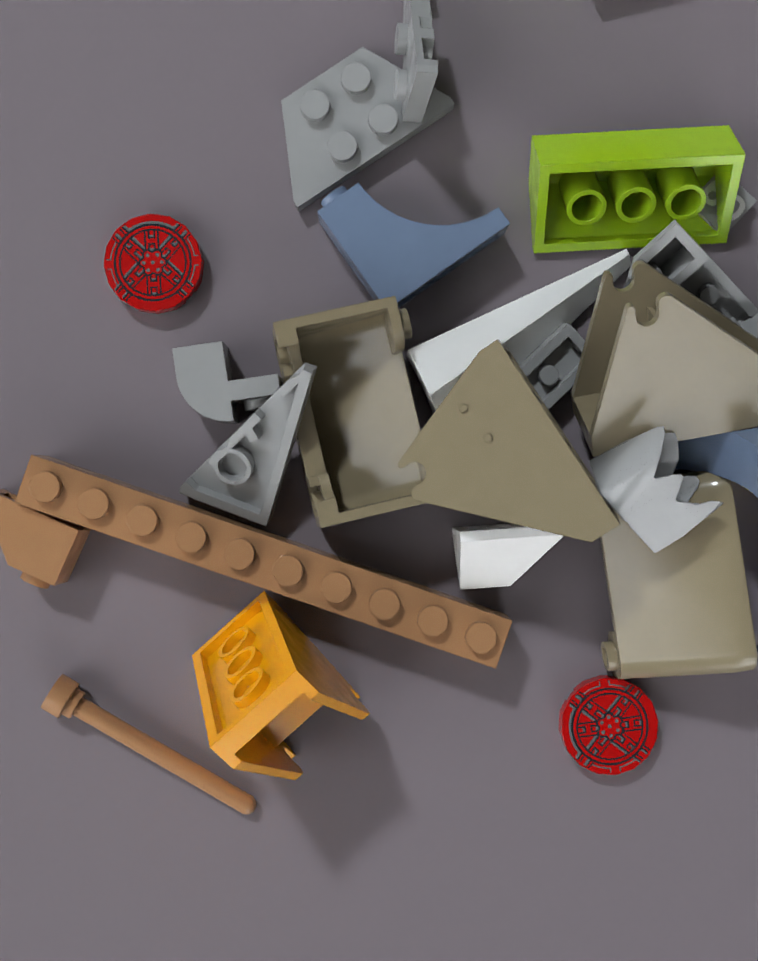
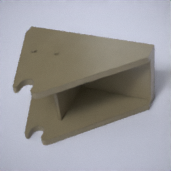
[571,260,758,457]
[397,339,620,542]

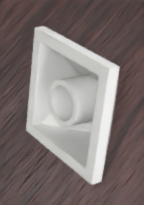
[452,523,563,590]

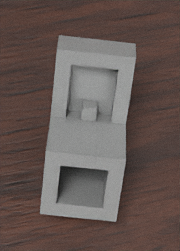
[172,341,283,424]

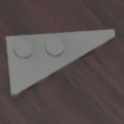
[394,0,438,123]
[179,362,317,526]

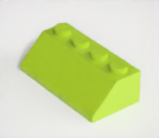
[529,125,746,253]

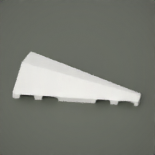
[407,249,631,414]

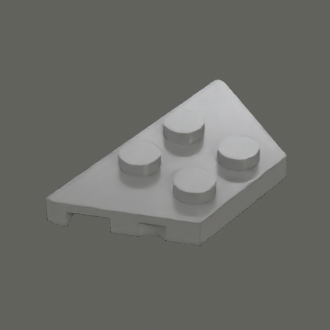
[281,47,455,212]

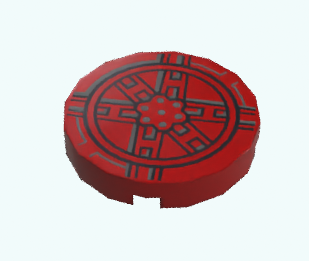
[104,213,204,314]
[559,675,658,775]

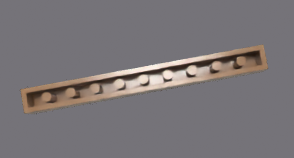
[14,454,512,669]

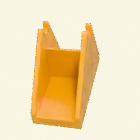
[192,591,370,780]

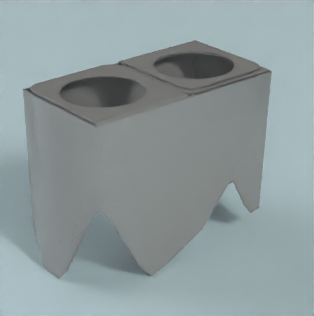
[589,426,724,553]

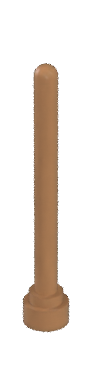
[41,674,257,815]

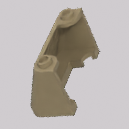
[273,296,426,528]
[600,470,757,679]

